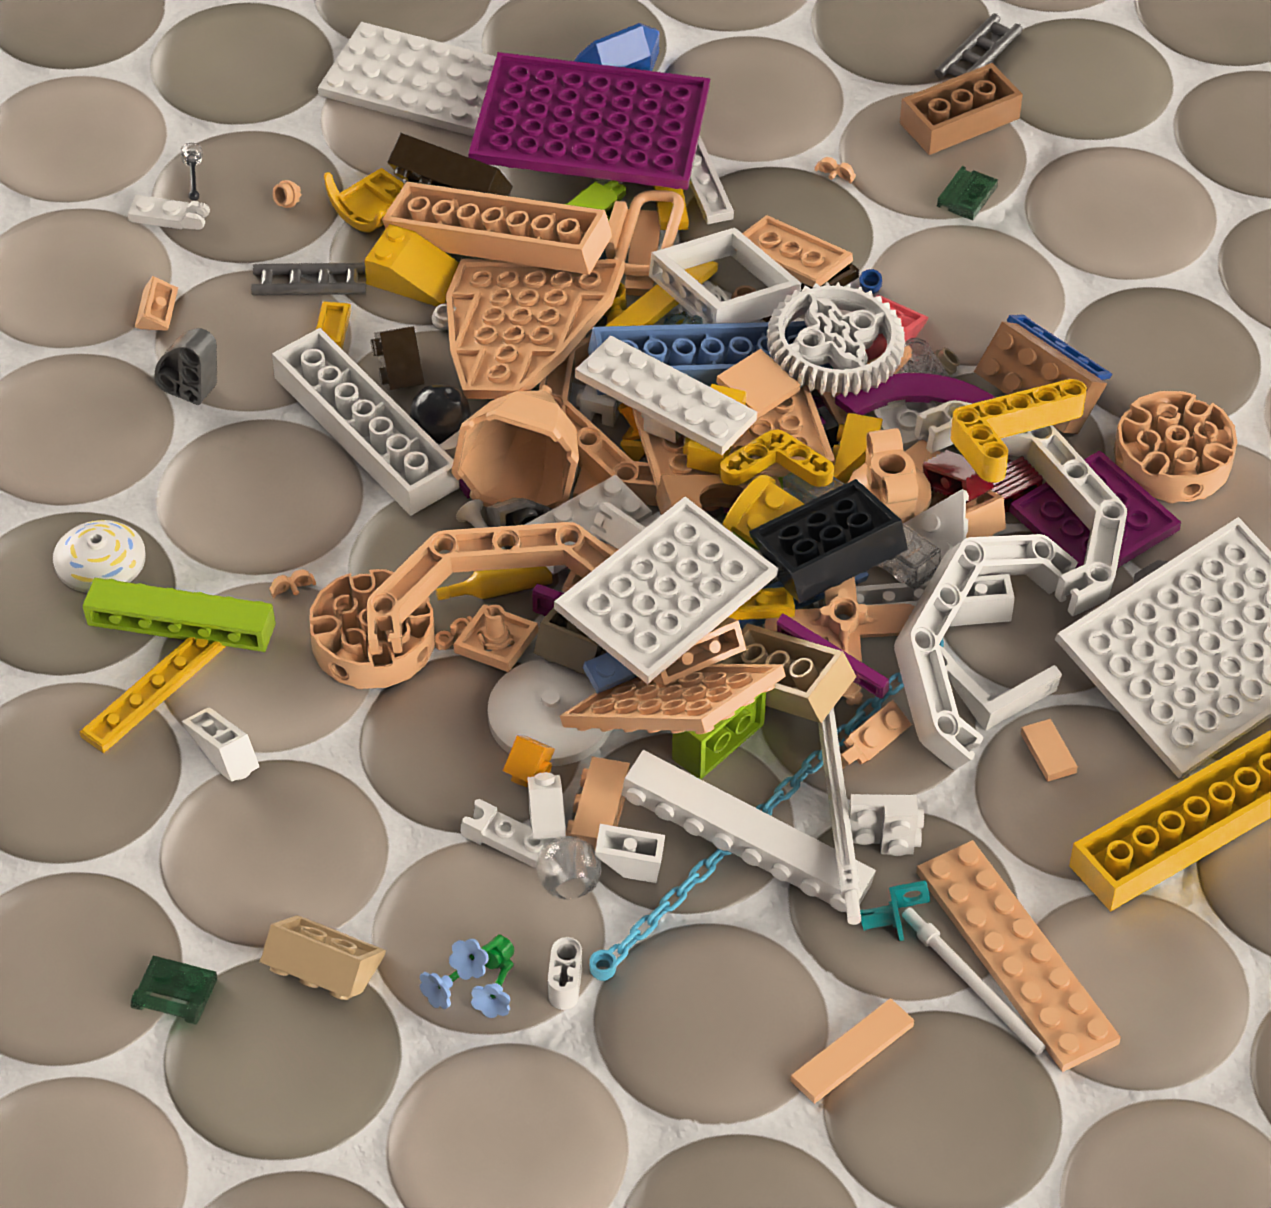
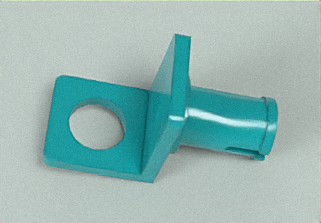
[860,881,930,941]

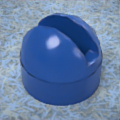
[860,269,882,294]

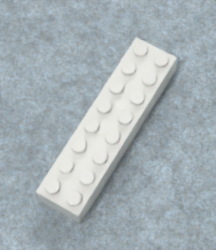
[272,328,459,516]

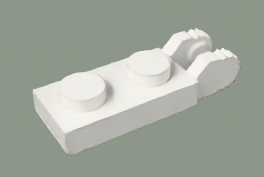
[128,195,210,230]

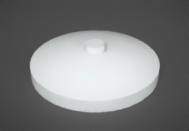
[487,659,611,766]

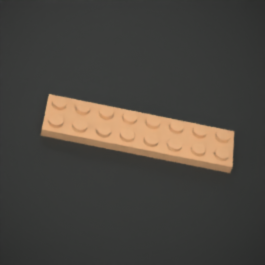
[917,840,1121,1072]

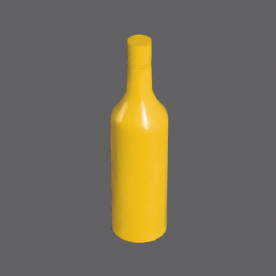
[435,566,552,601]

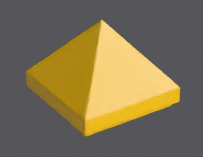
[620,440,646,461]

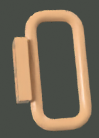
[605,190,684,276]

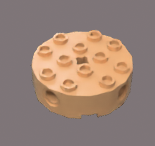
[1114,391,1237,503]
[310,569,435,689]

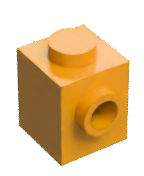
[503,735,555,787]

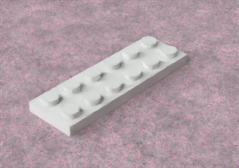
[575,336,757,455]

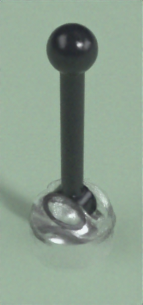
[180,143,203,201]

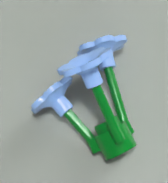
[419,934,515,1018]

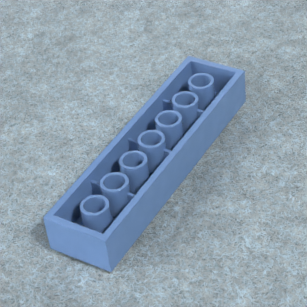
[588,321,831,395]

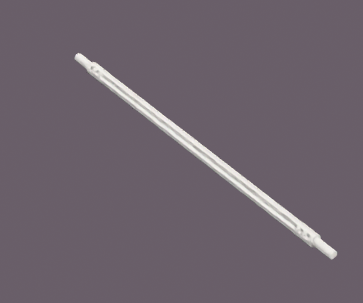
[802,601,861,925]

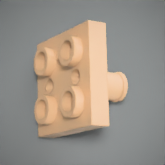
[453,604,539,672]

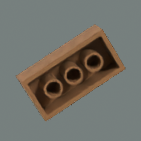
[900,63,1023,155]
[974,321,1107,434]

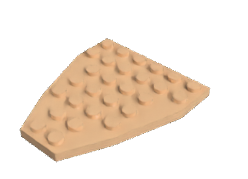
[446,259,625,399]

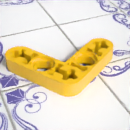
[720,430,834,487]

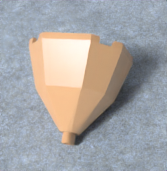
[451,385,579,509]

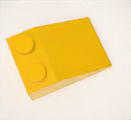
[364,224,459,307]

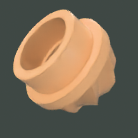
[273,180,302,208]

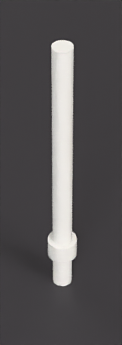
[902,907,1046,1055]

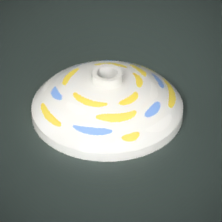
[53,520,146,593]

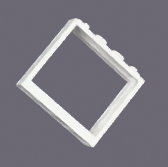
[649,228,801,324]

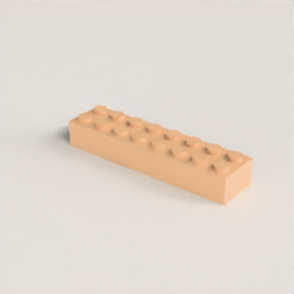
[382,182,612,275]

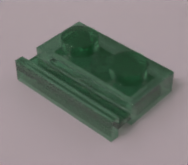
[937,166,998,221]

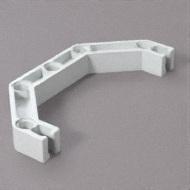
[914,400,1127,616]
[894,534,1078,770]

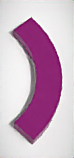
[835,373,996,415]

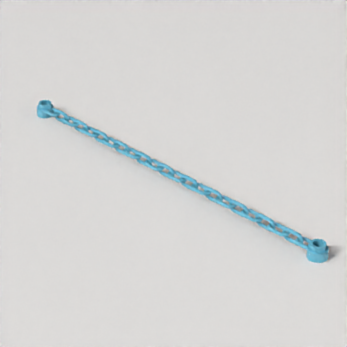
[590,639,944,981]

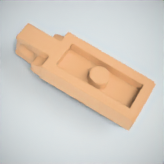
[840,700,912,769]

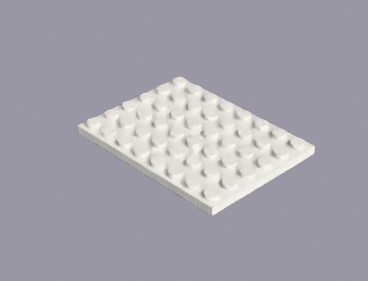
[1055,517,1271,779]

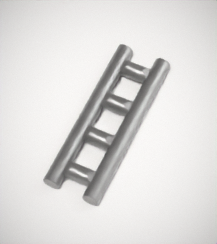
[935,13,1023,78]
[251,263,366,295]

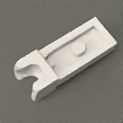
[461,799,556,870]

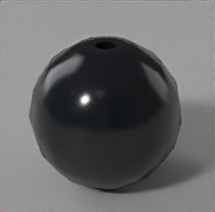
[410,383,471,444]

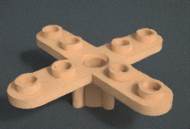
[764,576,915,697]

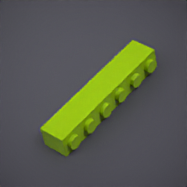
[82,577,276,652]

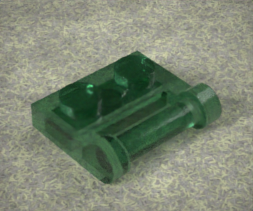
[131,955,217,1025]

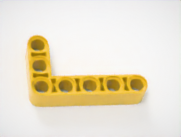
[950,379,1087,483]

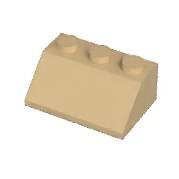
[260,915,386,1000]

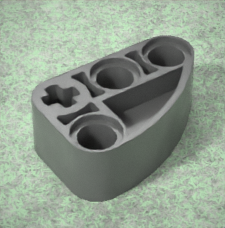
[154,328,217,405]

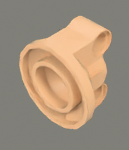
[848,428,932,524]

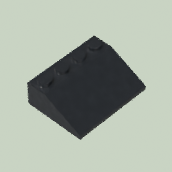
[749,479,908,603]

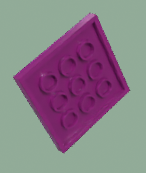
[1009,450,1181,569]

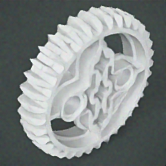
[767,282,905,397]

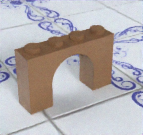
[655,474,782,515]

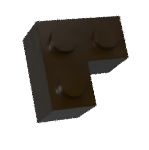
[370,326,425,390]

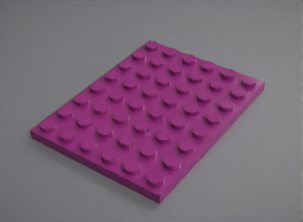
[468,52,711,190]

